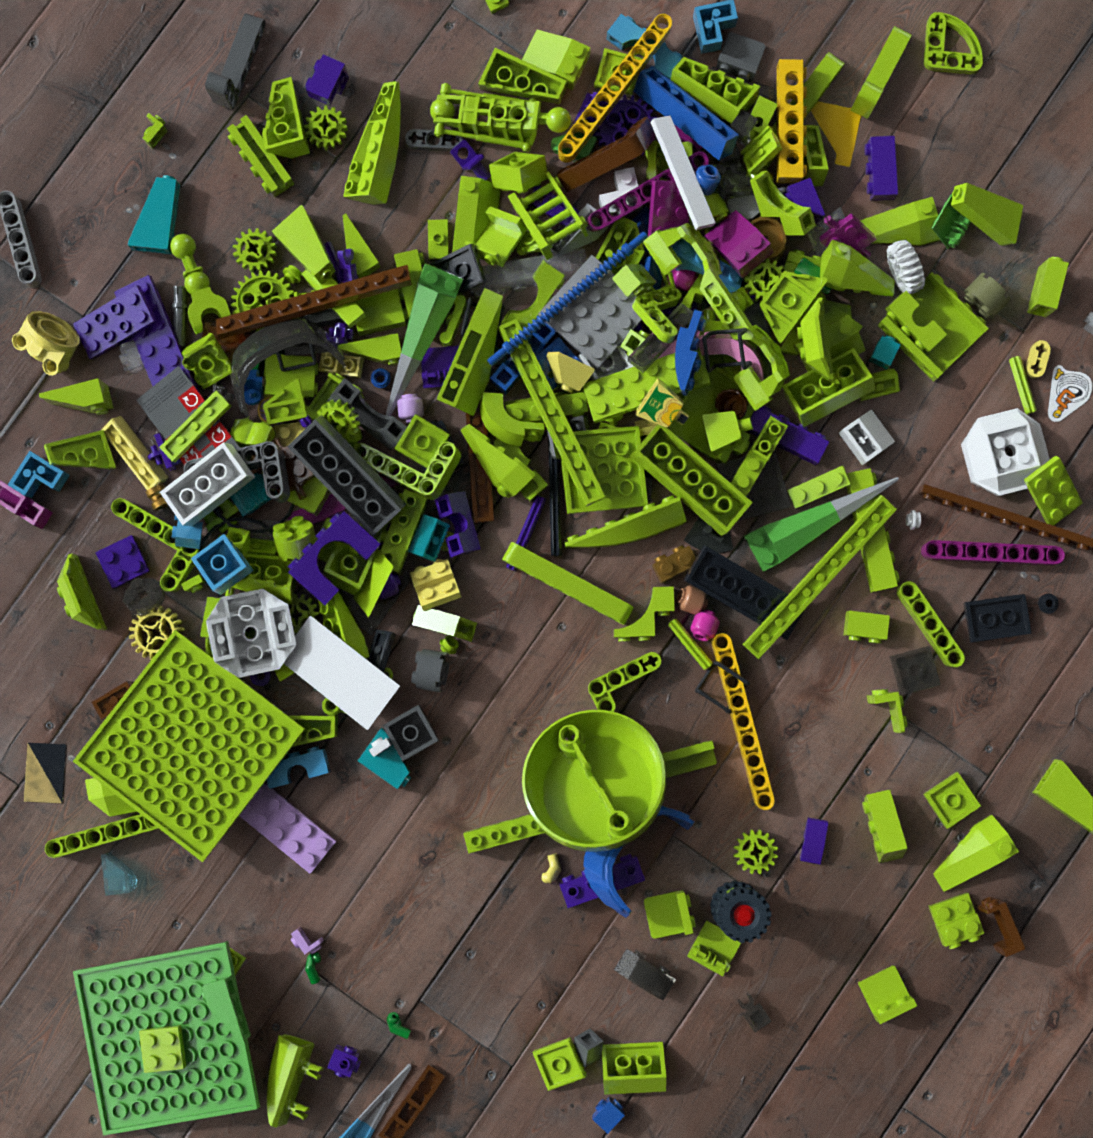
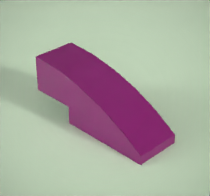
[0,480,53,529]

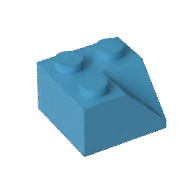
[191,534,254,595]

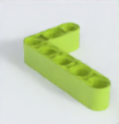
[850,26,912,119]
[353,442,461,500]
[111,498,201,593]

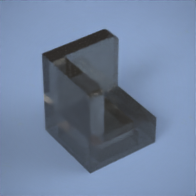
[729,109,758,147]

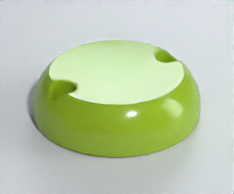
[522,710,667,852]

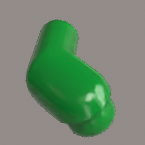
[305,952,321,984]
[387,1012,411,1039]

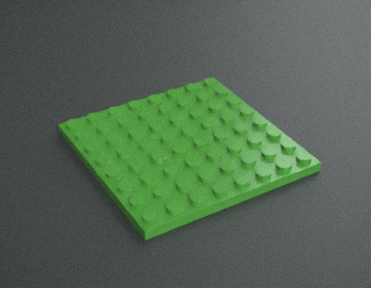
[73,941,260,1136]

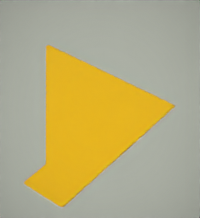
[811,101,861,167]

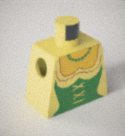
[637,378,689,428]

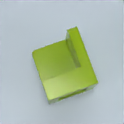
[520,469,548,502]

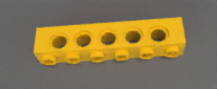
[777,59,807,183]

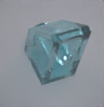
[101,853,137,896]

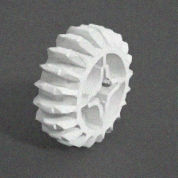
[887,240,925,294]

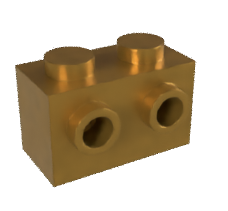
[652,545,696,583]

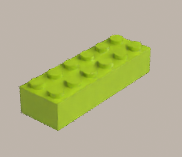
[630,424,753,536]

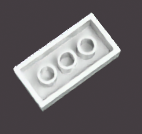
[160,442,255,526]

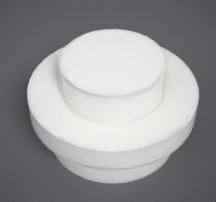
[906,510,921,530]

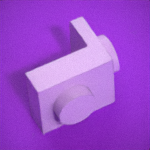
[291,927,324,955]

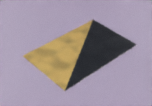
[24,743,66,803]

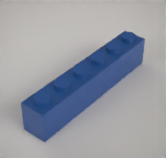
[634,66,739,160]

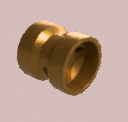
[145,484,169,511]

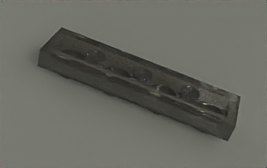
[628,303,694,373]

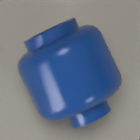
[695,165,721,196]

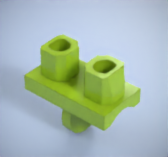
[204,499,239,533]

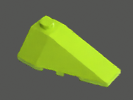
[262,77,310,158]
[820,240,895,296]
[460,424,536,498]
[323,523,389,595]
[319,582,369,659]
[933,815,1019,892]

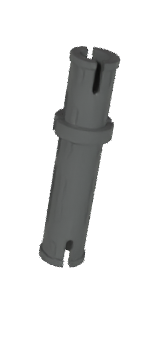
[172,286,188,347]

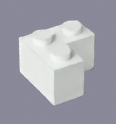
[599,167,643,217]

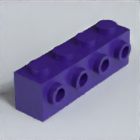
[559,854,645,908]

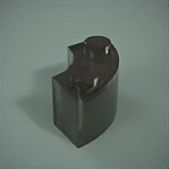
[614,949,676,1001]

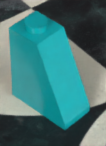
[358,727,411,789]

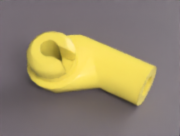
[542,853,561,884]

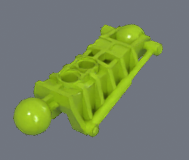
[430,83,571,153]

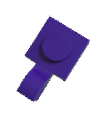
[336,249,358,284]

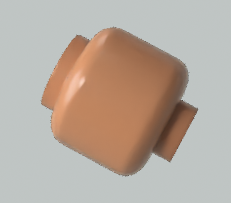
[676,586,708,615]

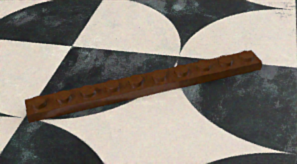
[216,265,412,340]
[918,484,1093,552]

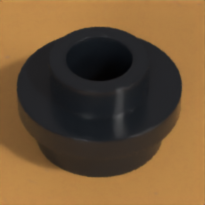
[1038,594,1059,614]

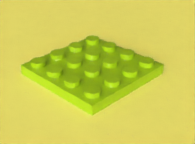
[561,426,648,514]

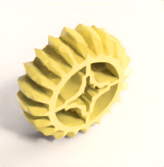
[129,606,185,660]

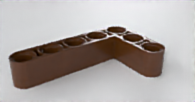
[556,117,656,192]

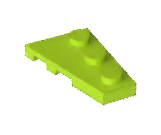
[44,430,116,469]

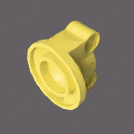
[12,311,80,376]

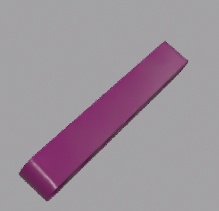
[586,152,709,232]
[921,540,1065,566]

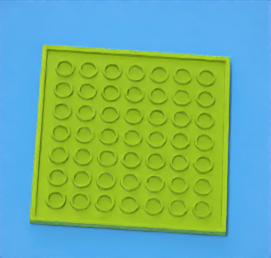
[73,630,305,862]

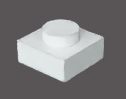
[369,737,392,757]

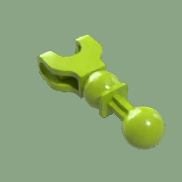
[170,234,231,334]

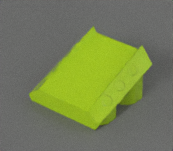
[181,333,235,389]

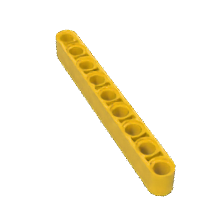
[558,14,672,163]
[712,633,775,810]

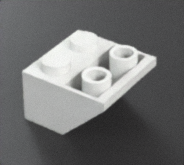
[839,410,895,465]

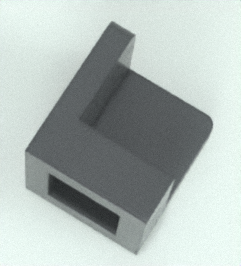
[574,1029,604,1067]

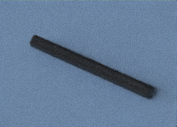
[548,439,562,556]

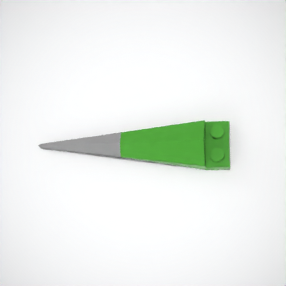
[385,263,463,416]
[744,477,899,572]

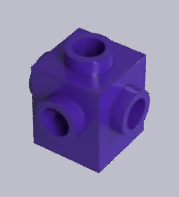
[327,1045,361,1078]

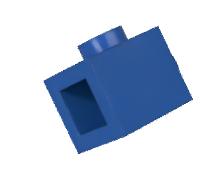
[592,1097,625,1134]

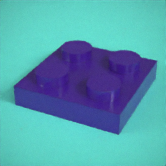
[95,535,150,589]

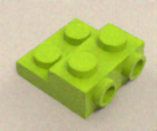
[929,892,984,949]

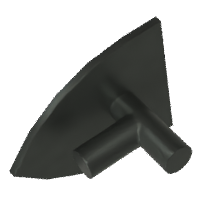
[683,517,733,553]

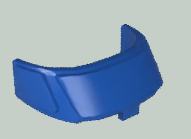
[583,806,694,918]

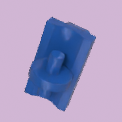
[242,369,264,405]

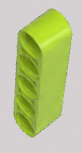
[896,582,965,668]

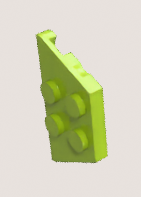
[759,271,829,344]

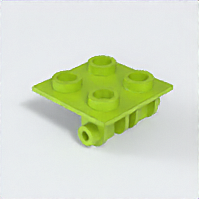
[687,920,741,976]

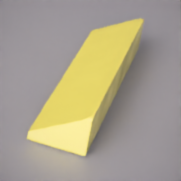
[102,416,169,490]

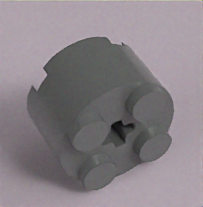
[411,649,449,693]

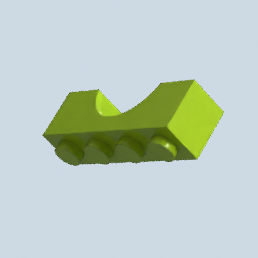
[501,260,565,330]

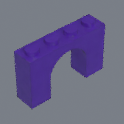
[288,511,380,605]

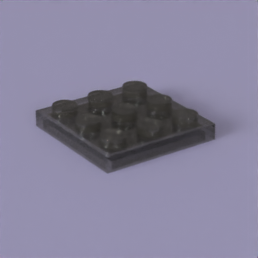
[716,450,791,522]

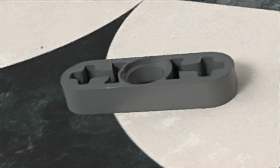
[405,129,463,151]

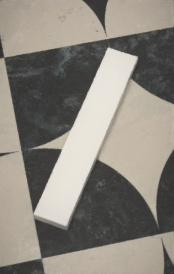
[651,116,715,230]

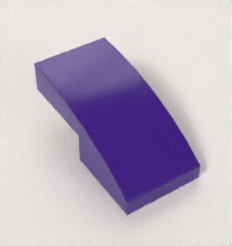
[800,817,828,864]

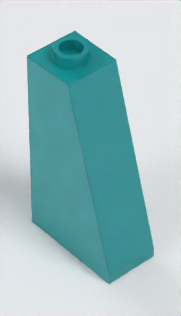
[128,175,180,254]

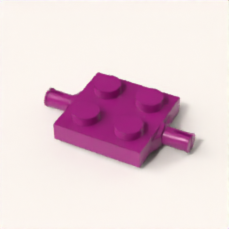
[819,213,877,259]

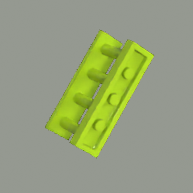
[508,171,589,260]

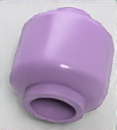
[397,394,424,423]

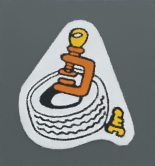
[1048,365,1092,422]

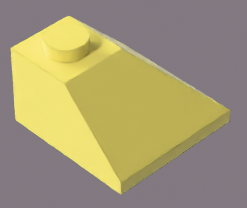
[546,352,595,393]

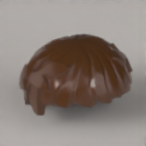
[715,389,748,420]

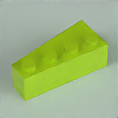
[232,554,297,604]

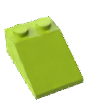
[522,30,590,90]
[39,378,113,415]

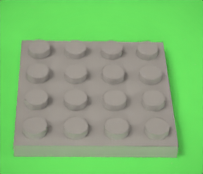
[538,255,647,369]

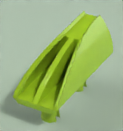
[267,1034,324,1128]

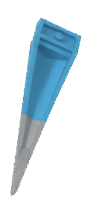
[339,1064,412,1138]

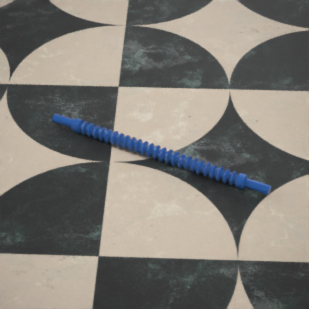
[487,231,648,366]

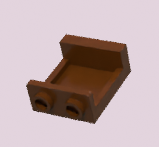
[977,897,1025,957]

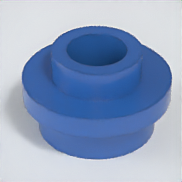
[371,368,391,389]

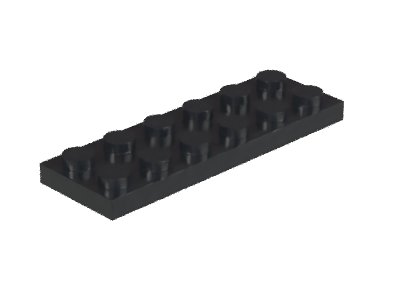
[684,545,807,640]

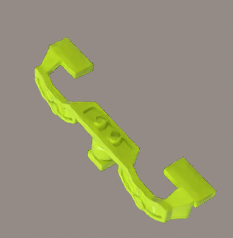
[643,223,790,411]

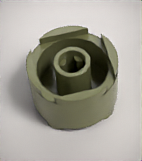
[963,273,1011,320]

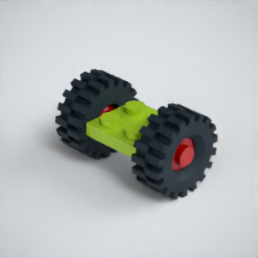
[710,881,771,943]

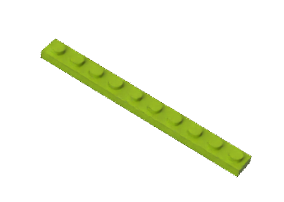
[498,319,605,507]
[742,495,897,659]

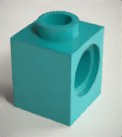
[869,336,901,370]

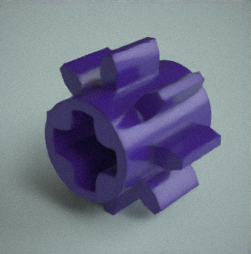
[329,323,354,345]

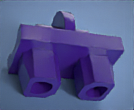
[148,433,182,471]

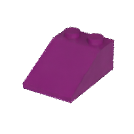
[705,210,774,279]

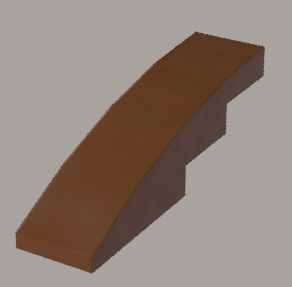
[378,1064,445,1138]

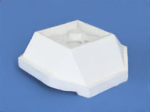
[961,408,1050,496]
[206,589,296,678]

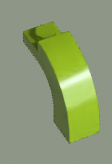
[480,392,544,447]

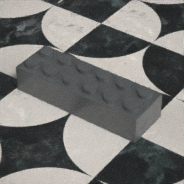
[287,415,406,536]

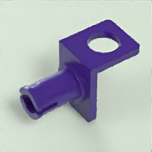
[450,140,491,180]

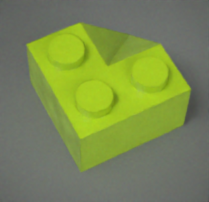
[489,152,548,193]

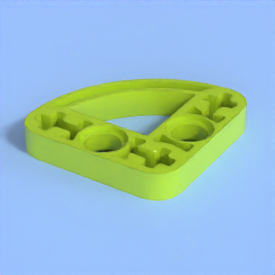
[924,12,983,75]

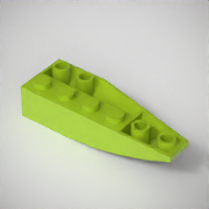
[343,81,401,205]
[436,288,503,416]
[565,495,687,548]

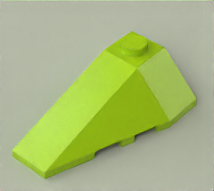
[452,176,501,252]
[860,197,940,246]

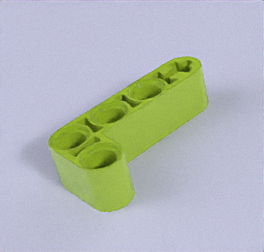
[588,652,661,712]

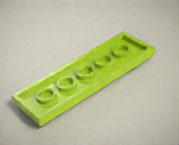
[583,347,711,423]

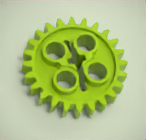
[231,270,294,336]

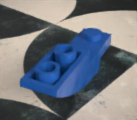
[675,310,706,396]

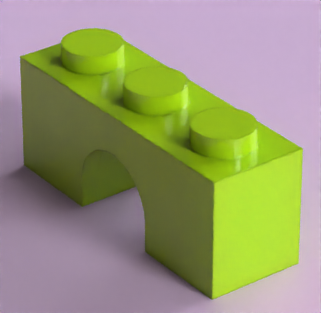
[885,291,947,353]

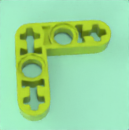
[632,286,682,343]

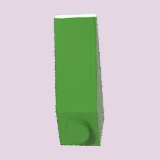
[202,975,251,1042]

